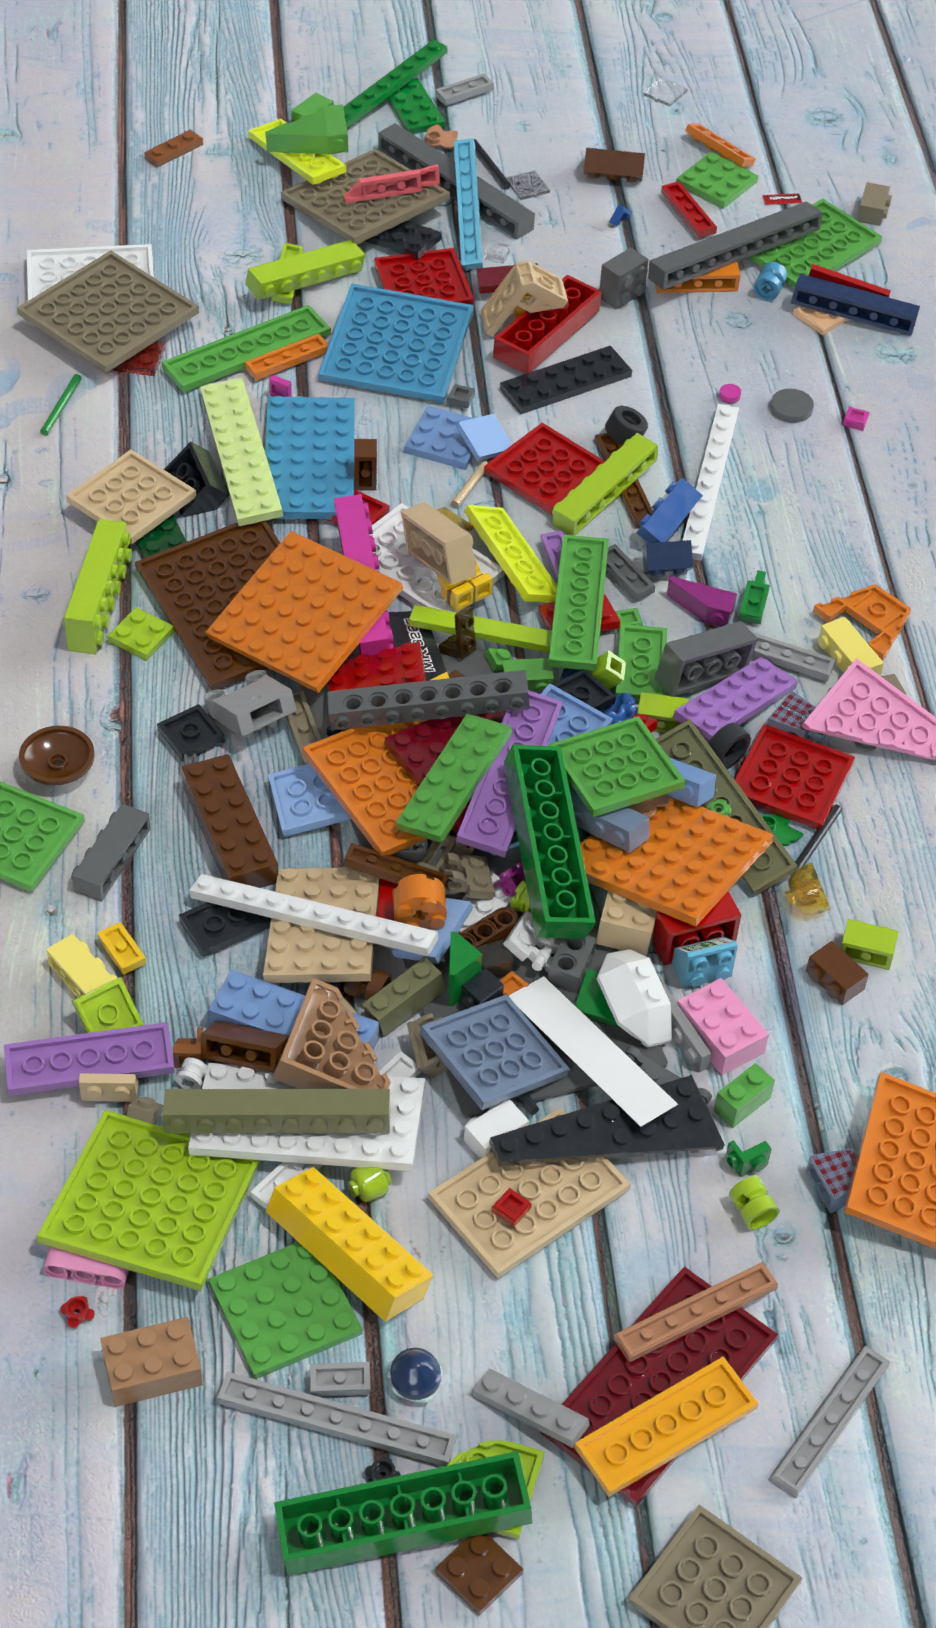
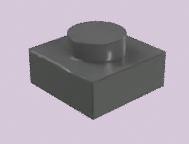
[448,384,475,409]

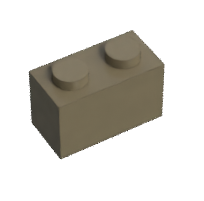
[857,182,892,226]

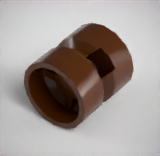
[344,969,392,1001]

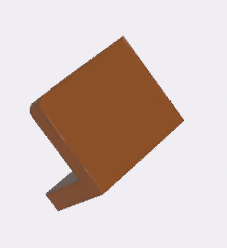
[173,1027,203,1068]

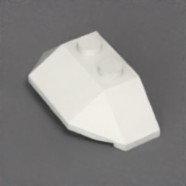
[596,949,672,1048]

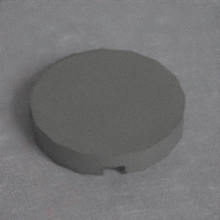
[770,389,814,423]

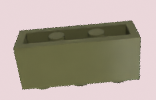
[363,957,446,1037]

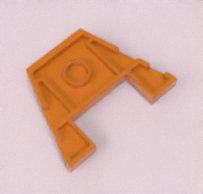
[813,584,911,661]

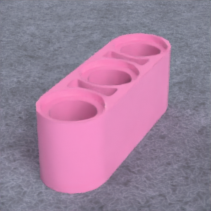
[43,1247,129,1289]

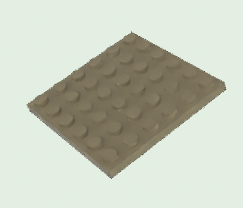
[281,149,450,244]
[17,250,199,373]

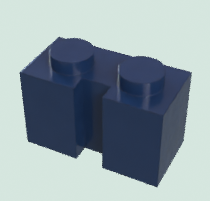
[642,540,694,577]

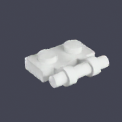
[503,911,558,971]

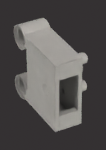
[204,670,297,739]

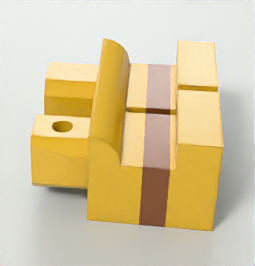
[437,564,493,612]

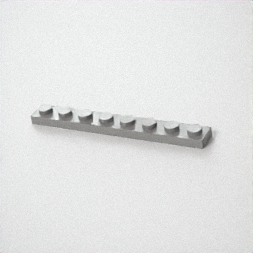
[217,1372,457,1466]

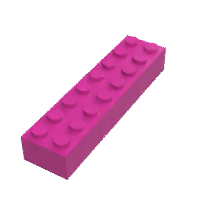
[334,494,394,656]

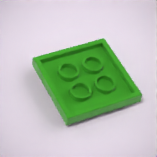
[676,152,759,209]

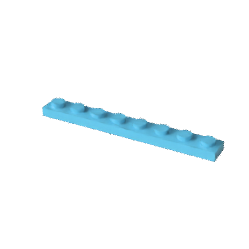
[454,138,483,271]

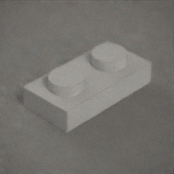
[310,1362,370,1397]

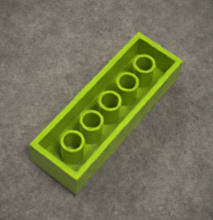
[64,519,132,655]

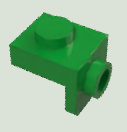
[725,1140,772,1177]

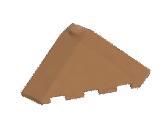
[272,978,391,1089]

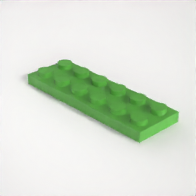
[395,714,512,843]

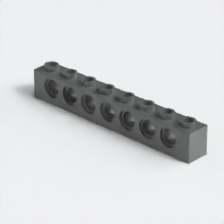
[328,670,530,730]

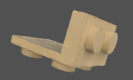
[79,1073,139,1102]

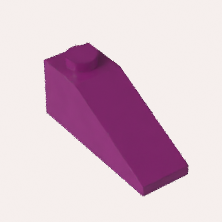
[667,576,737,627]

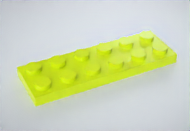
[248,118,346,185]
[463,505,557,603]

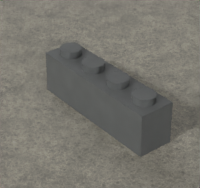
[71,804,151,902]

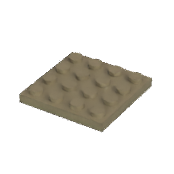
[628,1504,802,1628]

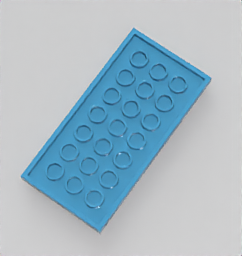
[265,396,355,519]

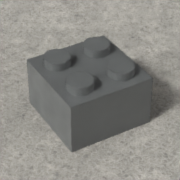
[599,248,649,310]

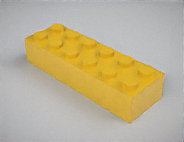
[265,1167,433,1322]

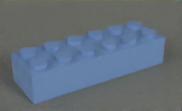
[208,970,379,1050]

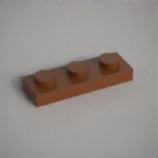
[144,129,203,168]

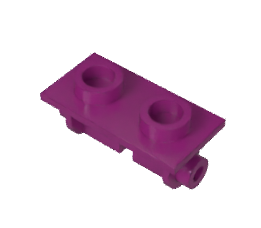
[493,861,526,897]

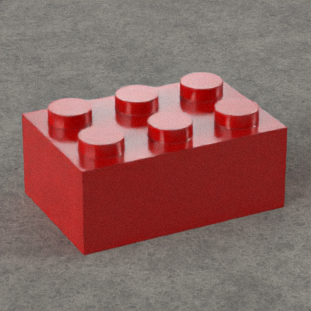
[652,891,741,966]

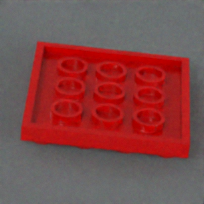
[374,248,474,305]
[484,422,605,515]
[328,641,426,692]
[735,724,855,829]

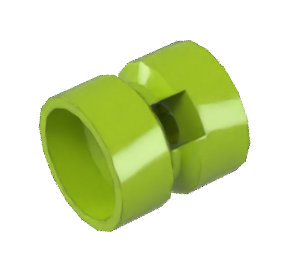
[729,1176,780,1230]

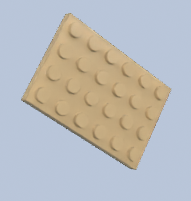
[263,867,381,983]
[428,1108,631,1279]

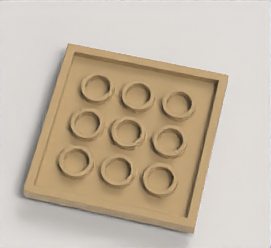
[66,449,196,544]

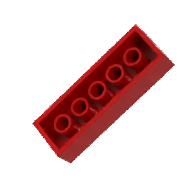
[493,275,601,374]

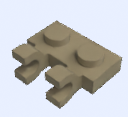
[442,853,495,900]

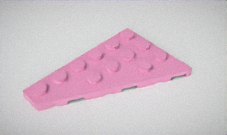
[801,658,936,761]

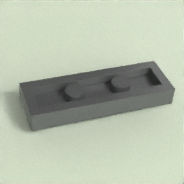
[606,544,655,601]

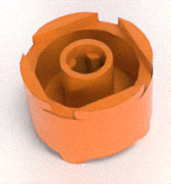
[393,874,447,929]

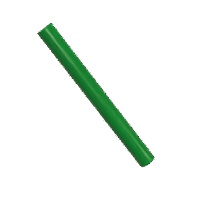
[40,374,82,436]

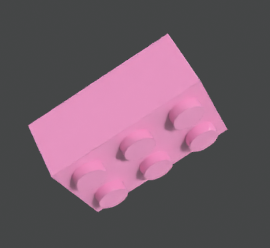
[677,978,769,1076]

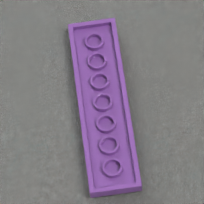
[456,690,563,858]

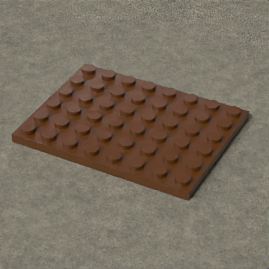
[135,520,280,691]

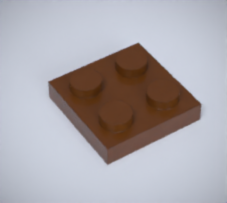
[435,1533,524,1616]

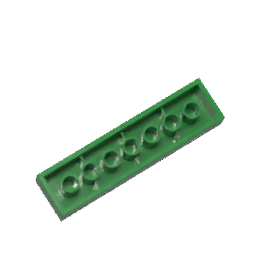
[504,744,596,939]
[274,1451,532,1576]

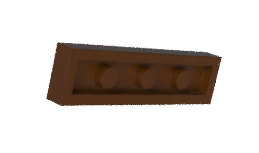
[343,843,449,887]

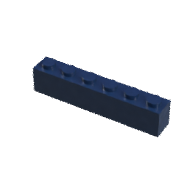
[791,274,920,336]

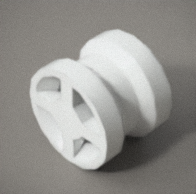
[175,1058,209,1089]

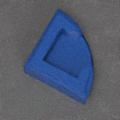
[609,204,632,226]

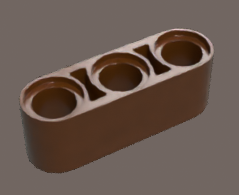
[458,907,517,958]

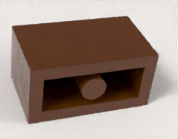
[354,439,377,491]
[806,941,869,1005]

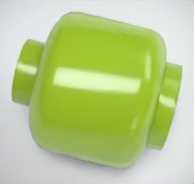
[348,1167,392,1202]

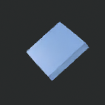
[456,414,512,461]

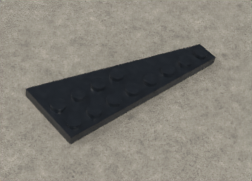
[489,1075,725,1166]

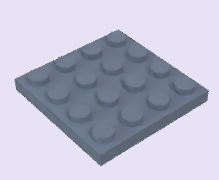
[419,994,570,1110]

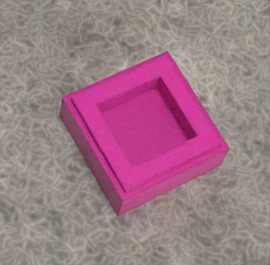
[269,375,292,397]
[842,407,870,431]

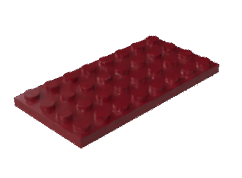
[540,1266,778,1507]

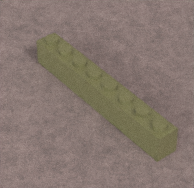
[162,1089,391,1134]

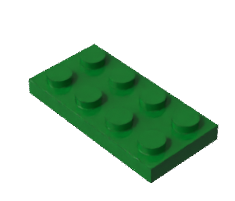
[387,78,445,134]

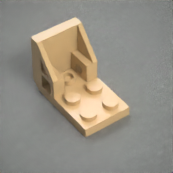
[481,260,568,337]

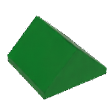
[448,931,483,1006]

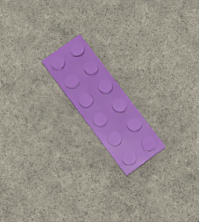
[673,657,798,742]
[4,1022,175,1096]

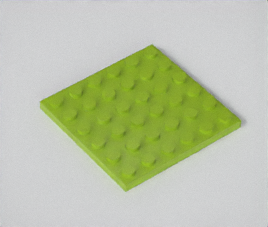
[37,1110,262,1291]

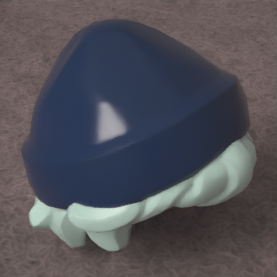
[387,1347,442,1403]

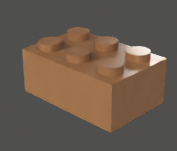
[100,1317,203,1407]

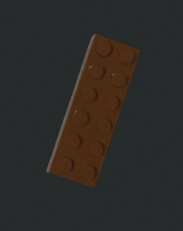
[181,754,279,888]

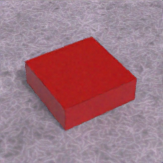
[492,1188,532,1227]

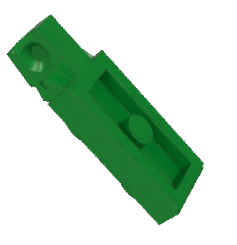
[738,570,770,625]

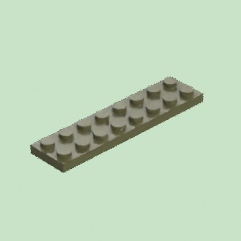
[656,719,798,896]

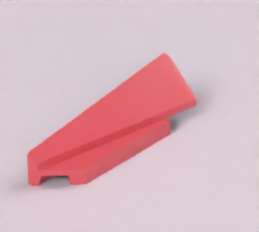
[343,164,440,203]

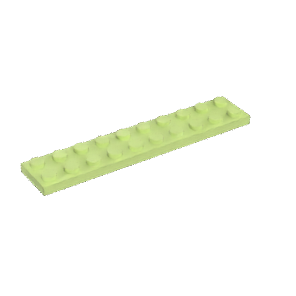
[200,378,283,526]

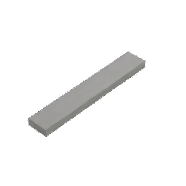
[771,1346,890,1498]

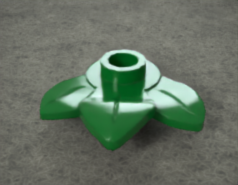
[761,814,803,846]

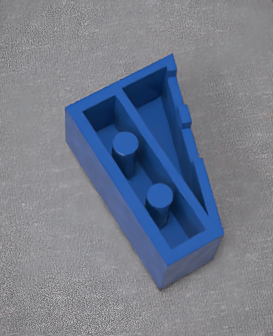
[636,478,703,543]

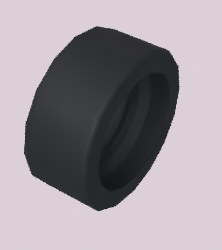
[708,722,751,769]

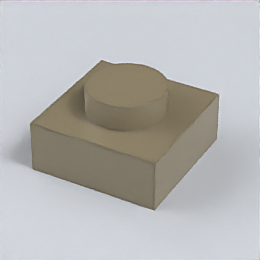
[126,1097,163,1124]

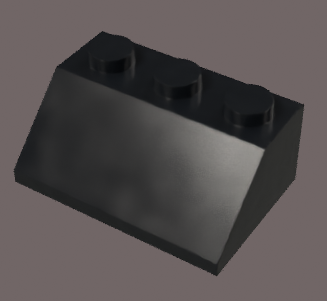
[164,441,229,517]

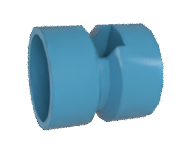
[753,262,788,301]

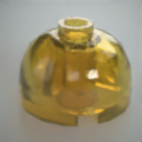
[785,863,830,915]

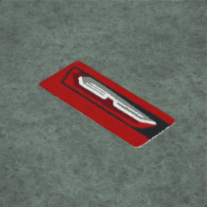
[763,193,802,205]

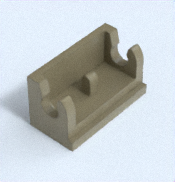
[406,1014,448,1078]

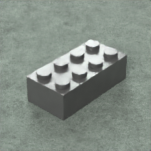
[654,621,758,697]

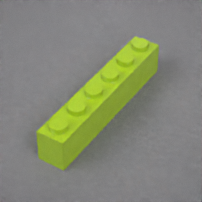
[245,240,365,300]
[552,433,658,536]

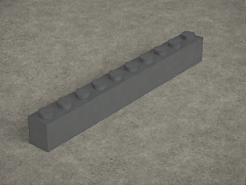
[378,123,535,240]
[648,201,823,290]

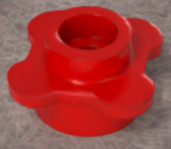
[60,1296,95,1328]

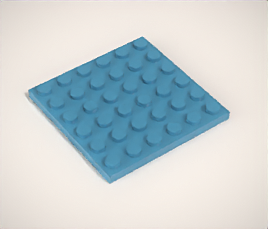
[318,283,474,403]

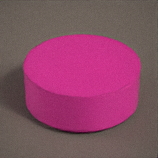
[719,384,741,404]

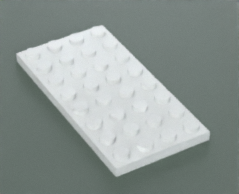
[188,1063,425,1171]

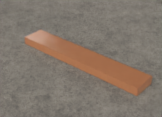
[614,1262,778,1362]

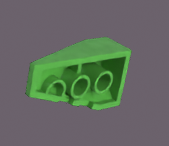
[265,104,349,154]

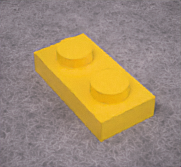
[97,922,146,975]

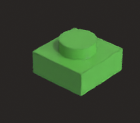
[484,648,513,672]

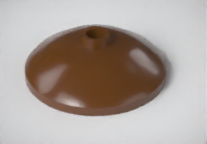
[19,726,95,785]

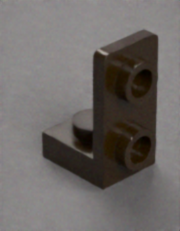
[439,606,476,659]

